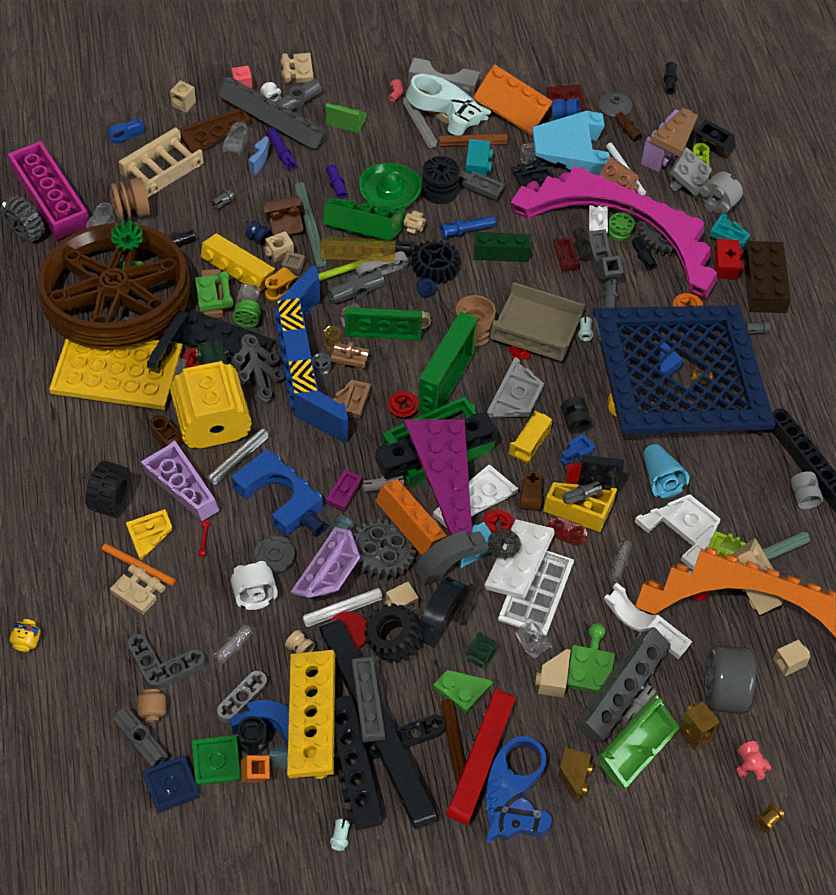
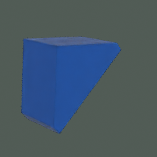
[657,342,683,383]

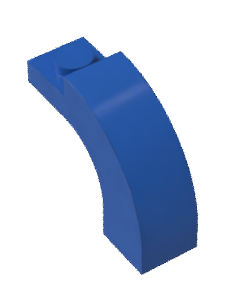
[229,700,308,749]

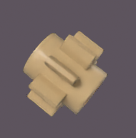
[404,211,426,234]

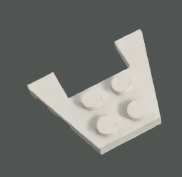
[635,494,721,570]

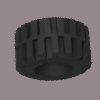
[86,460,131,516]
[364,603,423,663]

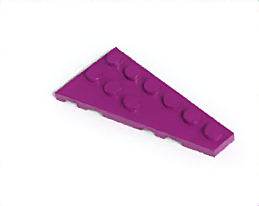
[403,420,472,535]

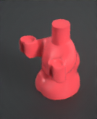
[736,741,771,780]

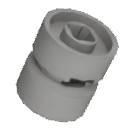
[790,472,823,509]

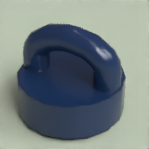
[416,277,435,297]

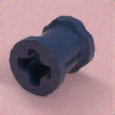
[300,510,327,537]

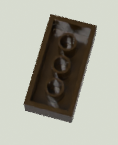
[743,241,791,313]

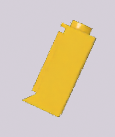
[509,411,552,463]

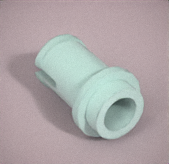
[578,317,593,342]
[330,819,350,851]

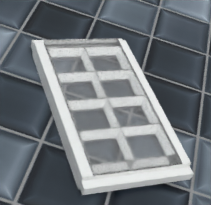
[498,551,574,637]

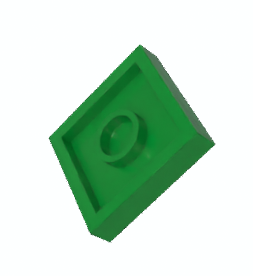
[192,735,241,786]

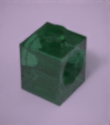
[467,632,498,670]

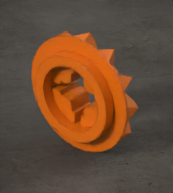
[673,293,703,306]

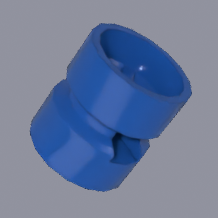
[552,98,581,120]

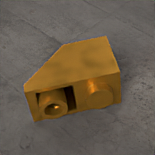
[558,747,593,803]

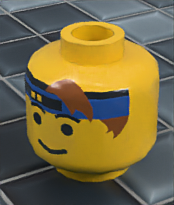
[9,619,41,652]

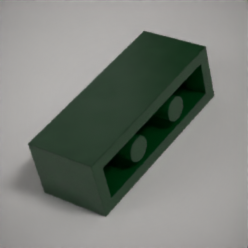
[474,232,530,262]

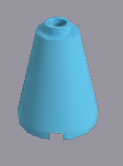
[643,444,690,499]

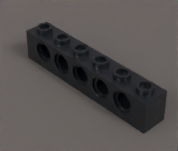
[375,412,496,479]
[334,695,382,831]

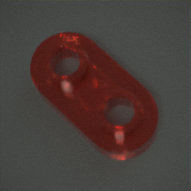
[548,516,587,546]

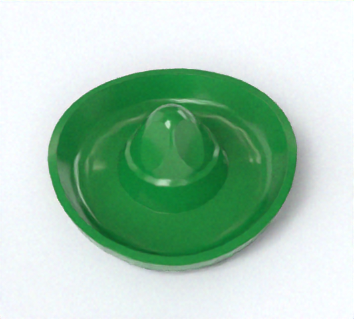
[359,163,422,211]

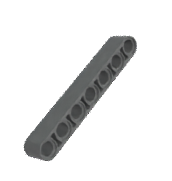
[218,77,324,148]

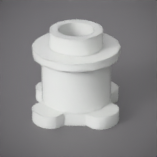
[260,82,282,102]

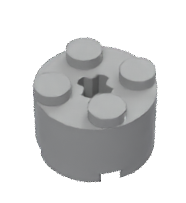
[699,172,743,214]

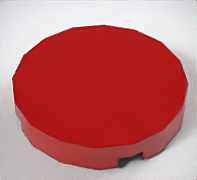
[329,611,367,650]

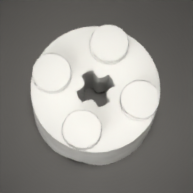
[231,561,278,610]

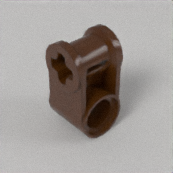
[150,415,185,448]
[520,470,542,510]

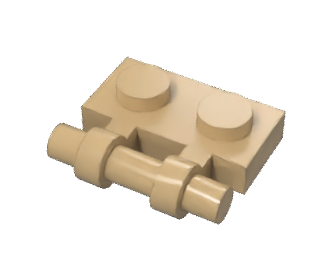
[280,53,313,83]
[110,564,166,615]

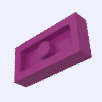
[326,469,363,511]

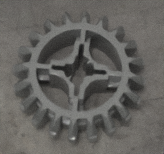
[0,195,45,243]

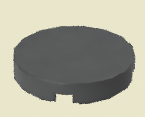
[254,536,295,575]

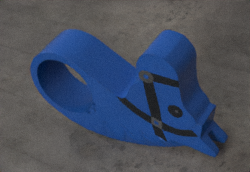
[486,736,552,843]

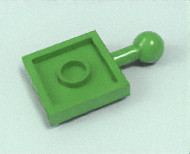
[566,623,615,693]

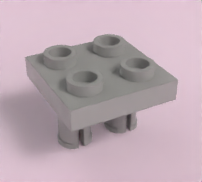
[670,147,712,196]

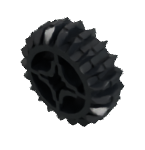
[411,238,461,284]

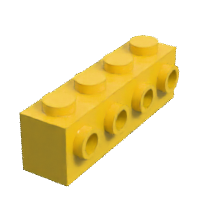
[200,233,275,292]

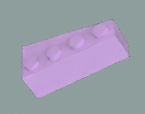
[641,109,694,172]
[141,441,219,521]

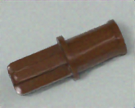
[615,112,643,142]

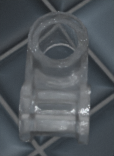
[223,122,248,156]
[86,202,115,228]

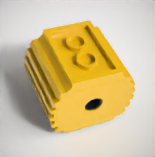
[170,361,252,449]

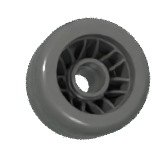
[704,645,756,713]

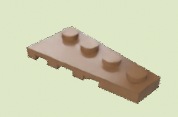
[650,108,698,157]

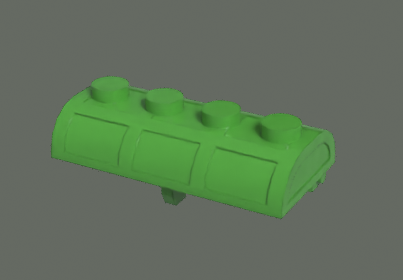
[597,695,680,788]

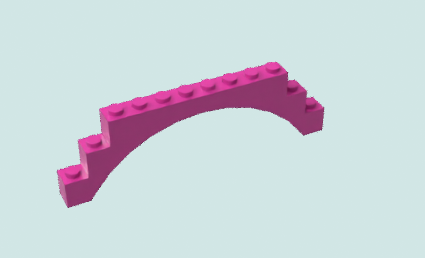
[511,166,717,299]

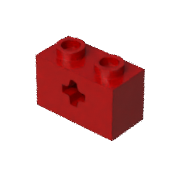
[714,238,743,280]

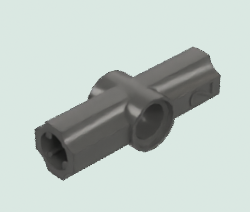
[275,79,322,111]
[327,270,385,304]
[113,708,168,767]

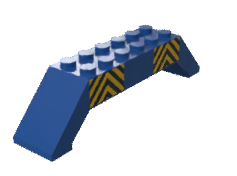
[274,266,348,443]

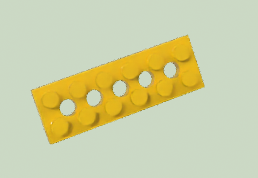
[287,650,335,778]

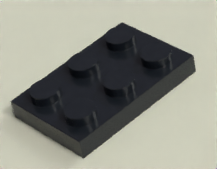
[577,455,624,499]

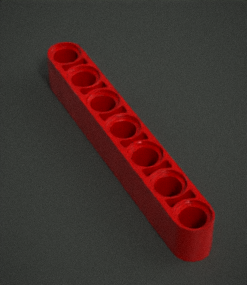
[445,688,516,826]

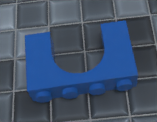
[231,449,323,538]

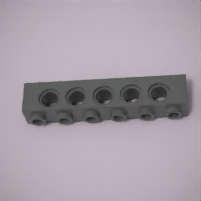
[575,627,671,742]

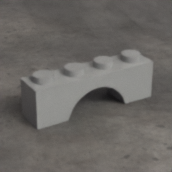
[408,58,480,98]

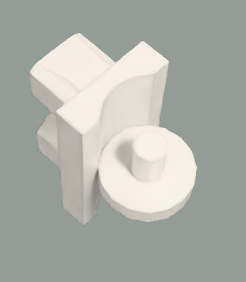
[589,206,608,232]

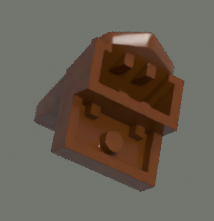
[263,196,304,236]

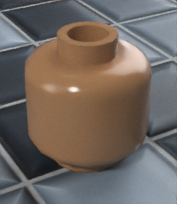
[137,689,166,722]

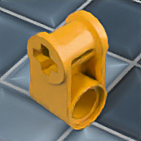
[265,267,299,301]

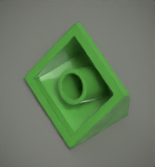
[326,103,368,133]

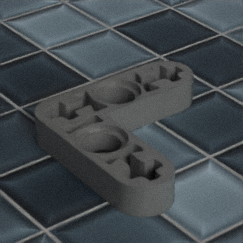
[128,634,205,689]

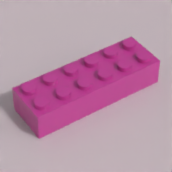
[8,141,90,240]

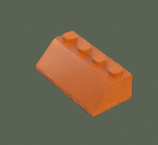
[473,64,553,135]
[376,479,450,555]

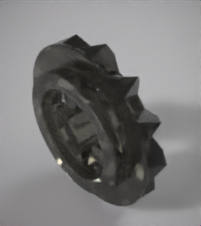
[487,529,521,560]

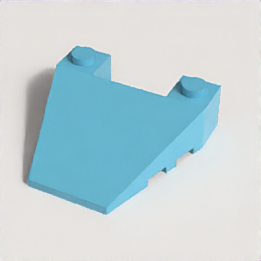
[532,111,610,175]

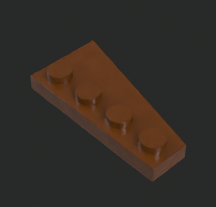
[178,108,250,154]

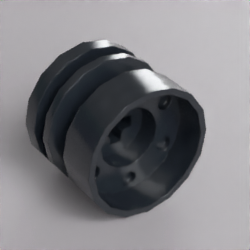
[421,156,460,204]

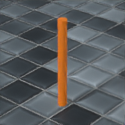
[102,543,176,586]

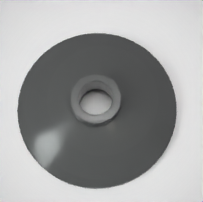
[598,92,633,118]

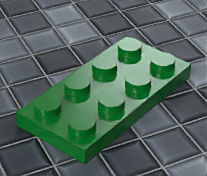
[345,307,422,341]

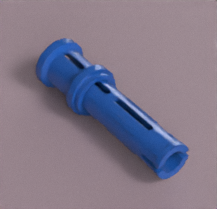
[440,215,496,239]

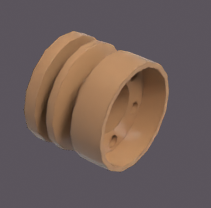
[110,177,150,221]
[455,295,496,346]

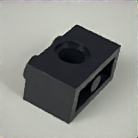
[695,119,736,159]

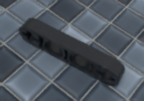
[147,310,191,372]
[364,715,446,759]

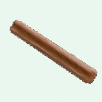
[438,134,508,146]

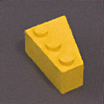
[544,482,617,533]

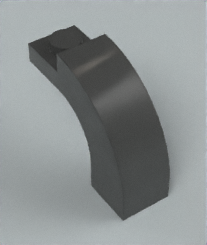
[587,229,624,279]
[415,530,489,585]

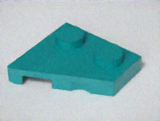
[709,213,750,249]

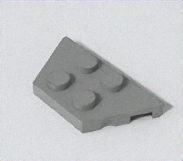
[487,357,544,418]

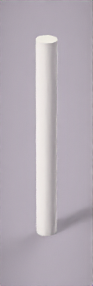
[606,143,646,196]

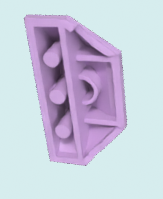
[291,527,360,598]

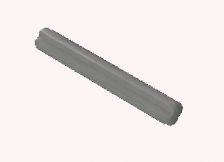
[403,97,437,148]
[208,428,269,485]

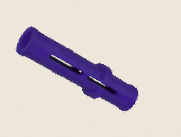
[266,127,297,170]

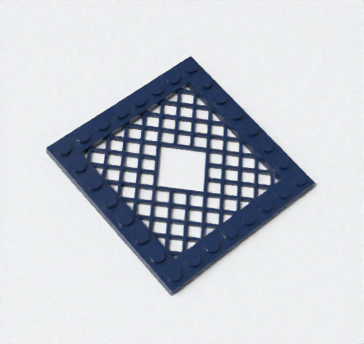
[593,305,776,434]

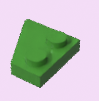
[433,670,493,714]

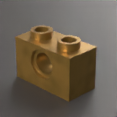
[679,701,720,751]

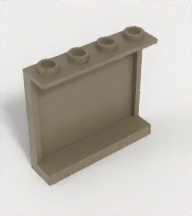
[490,282,585,361]

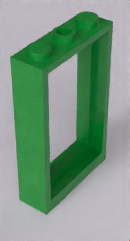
[417,311,478,415]
[382,396,496,488]

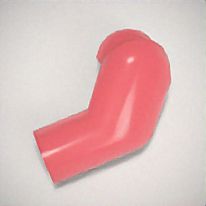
[388,79,404,102]

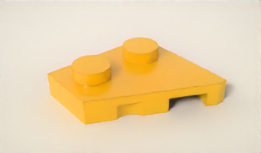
[126,509,172,560]

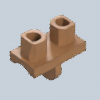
[331,341,369,370]

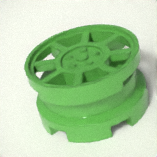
[607,213,634,241]
[232,299,262,328]

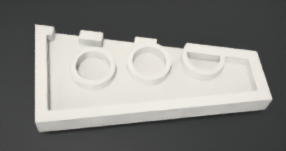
[433,465,518,528]

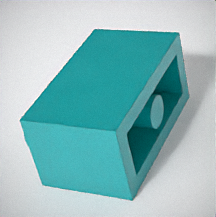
[465,139,493,176]

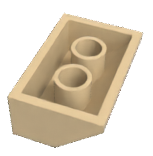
[731,538,784,615]

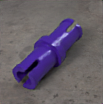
[326,165,348,199]

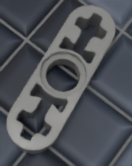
[356,252,409,277]
[217,671,267,724]

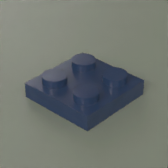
[142,755,200,814]

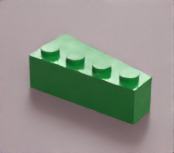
[323,198,406,241]

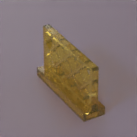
[320,237,396,261]

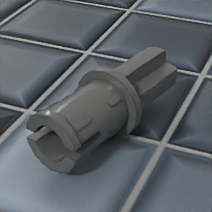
[562,481,602,504]

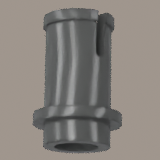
[211,189,235,210]
[746,320,770,335]

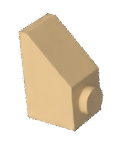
[535,649,571,698]

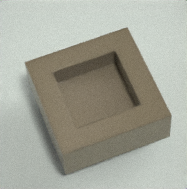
[281,251,305,274]

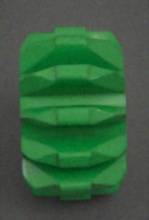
[111,219,143,252]

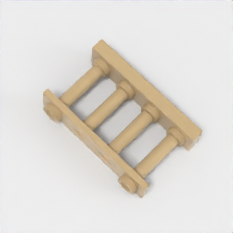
[119,127,203,198]

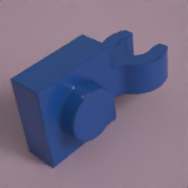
[560,433,596,466]

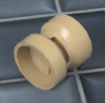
[285,630,315,653]

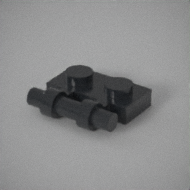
[511,159,555,187]

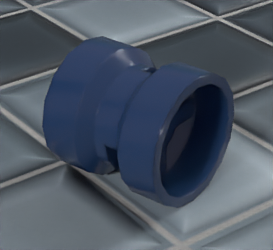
[245,221,271,245]

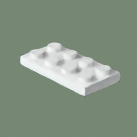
[485,519,555,599]

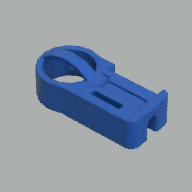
[107,117,144,144]

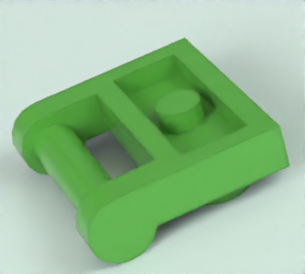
[195,272,234,311]

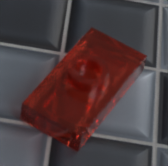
[553,237,580,271]

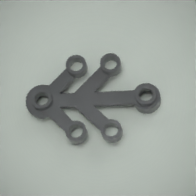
[231,334,284,405]

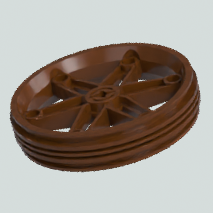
[37,223,191,349]

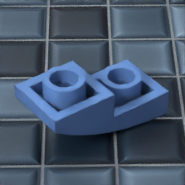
[248,136,269,175]

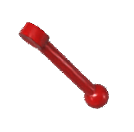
[198,520,210,557]

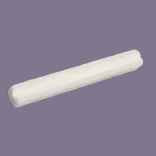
[303,588,382,627]

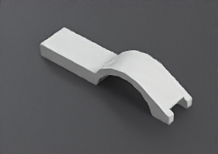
[604,582,692,660]

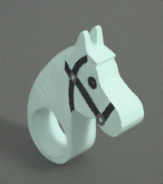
[406,74,491,135]

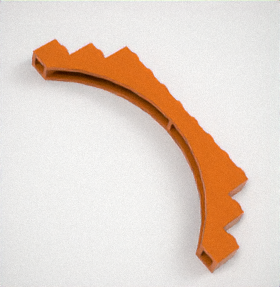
[635,546,836,637]

